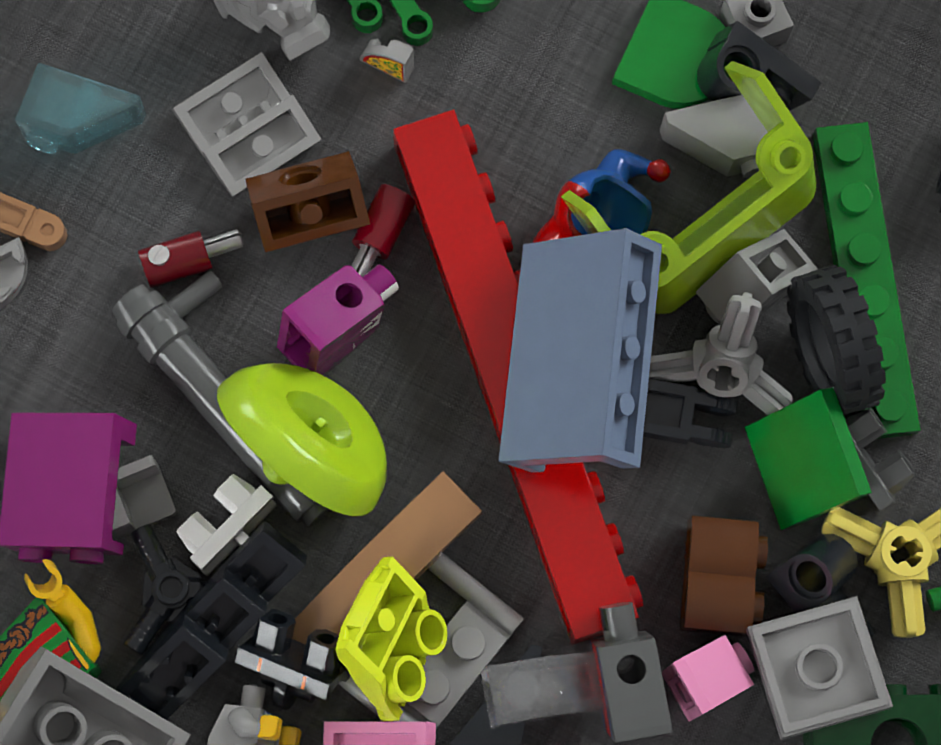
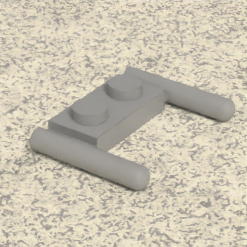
[338,553,525,729]

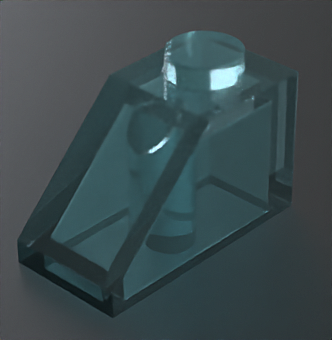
[15,63,146,154]

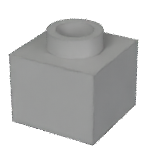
[719,0,794,47]

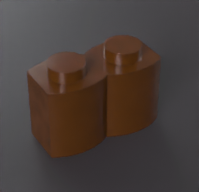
[680,516,768,637]

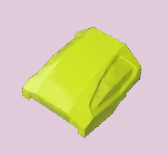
[335,556,448,722]

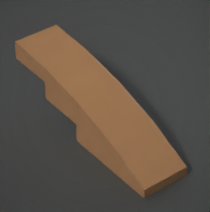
[292,471,482,644]

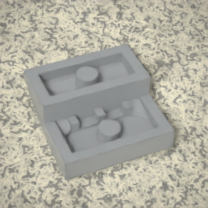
[172,52,322,197]

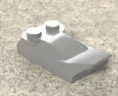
[0,646,191,745]

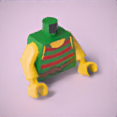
[0,559,102,701]

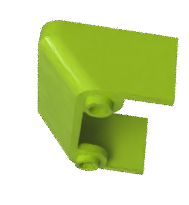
[561,61,816,314]

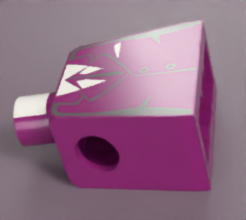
[277,264,399,376]

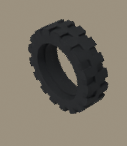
[787,265,886,416]

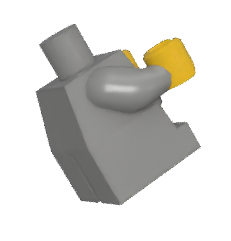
[207,685,302,745]

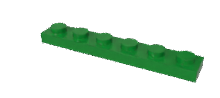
[812,122,921,439]

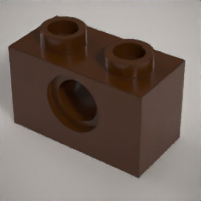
[245,151,370,252]

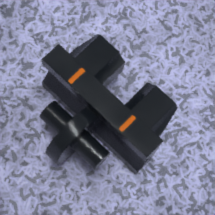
[235,609,350,710]

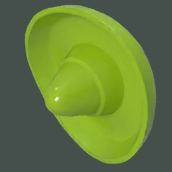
[217,363,387,516]

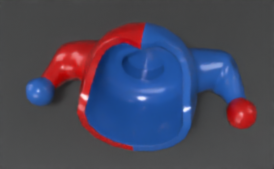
[533,149,671,243]

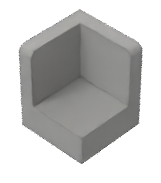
[112,455,177,540]

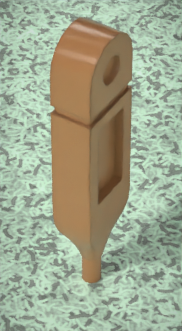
[0,192,68,251]

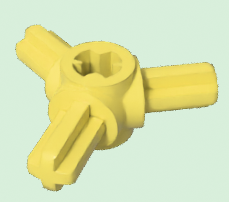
[821,507,941,638]

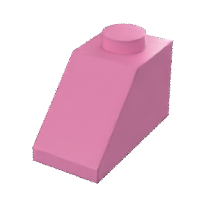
[662,635,754,722]

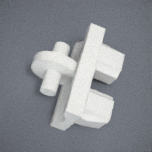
[176,474,277,577]

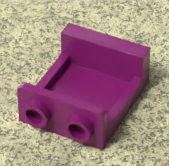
[0,413,137,565]

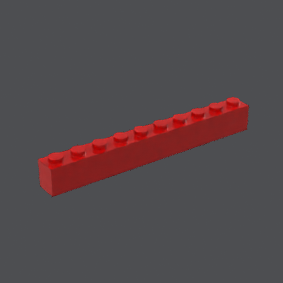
[393,109,644,645]

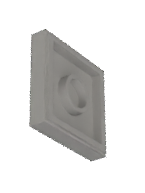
[746,596,893,740]

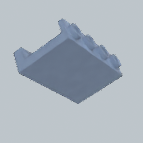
[498,228,662,473]

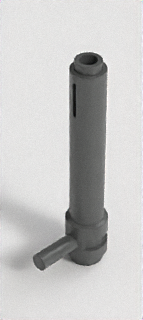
[112,270,330,528]

